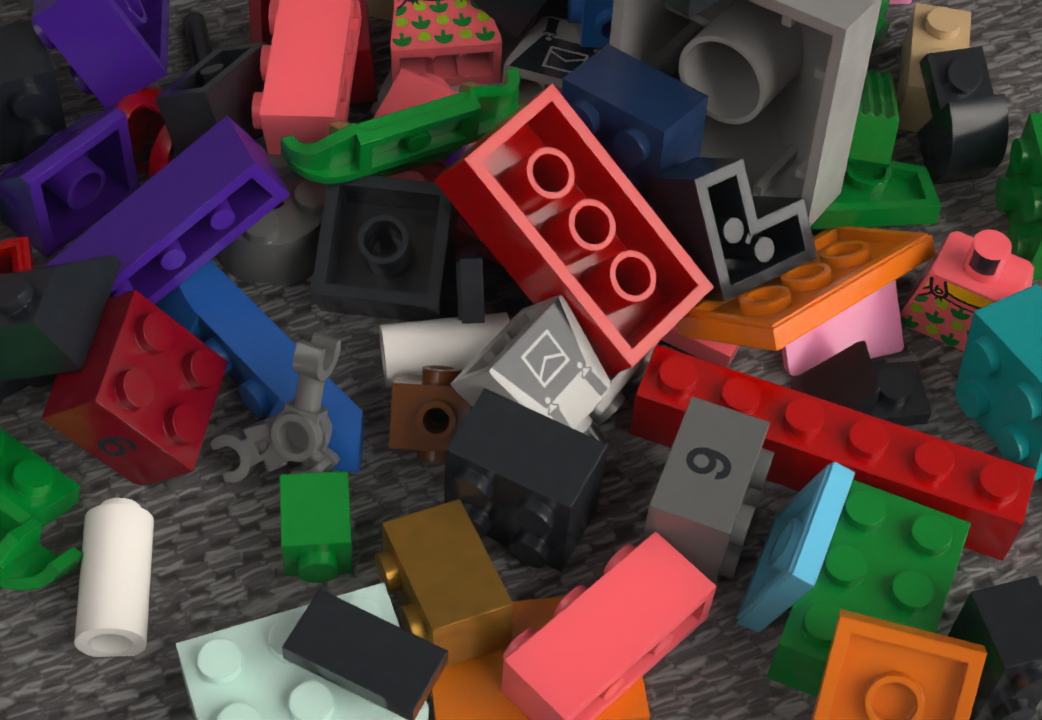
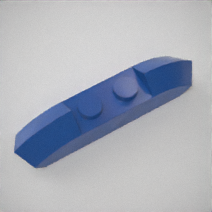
[156,260,364,473]

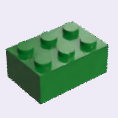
[766,480,971,697]

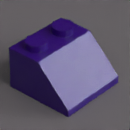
[0,107,139,258]

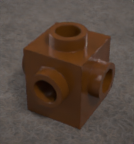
[389,365,472,462]

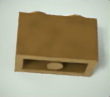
[375,499,513,667]

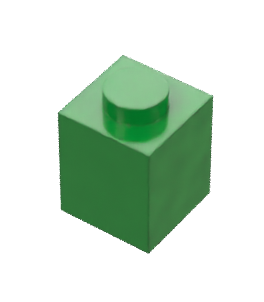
[280,471,353,583]

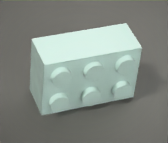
[176,582,429,720]

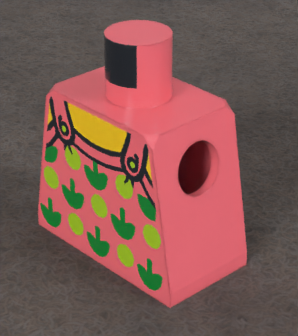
[390,0,502,86]
[900,229,1034,351]

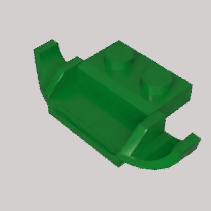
[281,67,521,184]
[0,428,83,591]

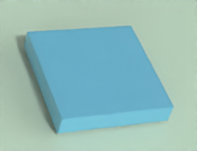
[736,461,855,633]

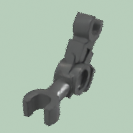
[210,332,341,483]

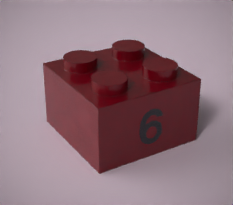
[41,289,228,486]

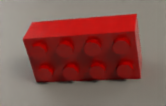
[433,83,714,376]

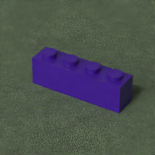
[44,116,290,305]

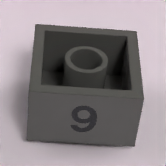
[641,396,775,585]

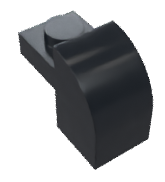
[917,46,1009,185]

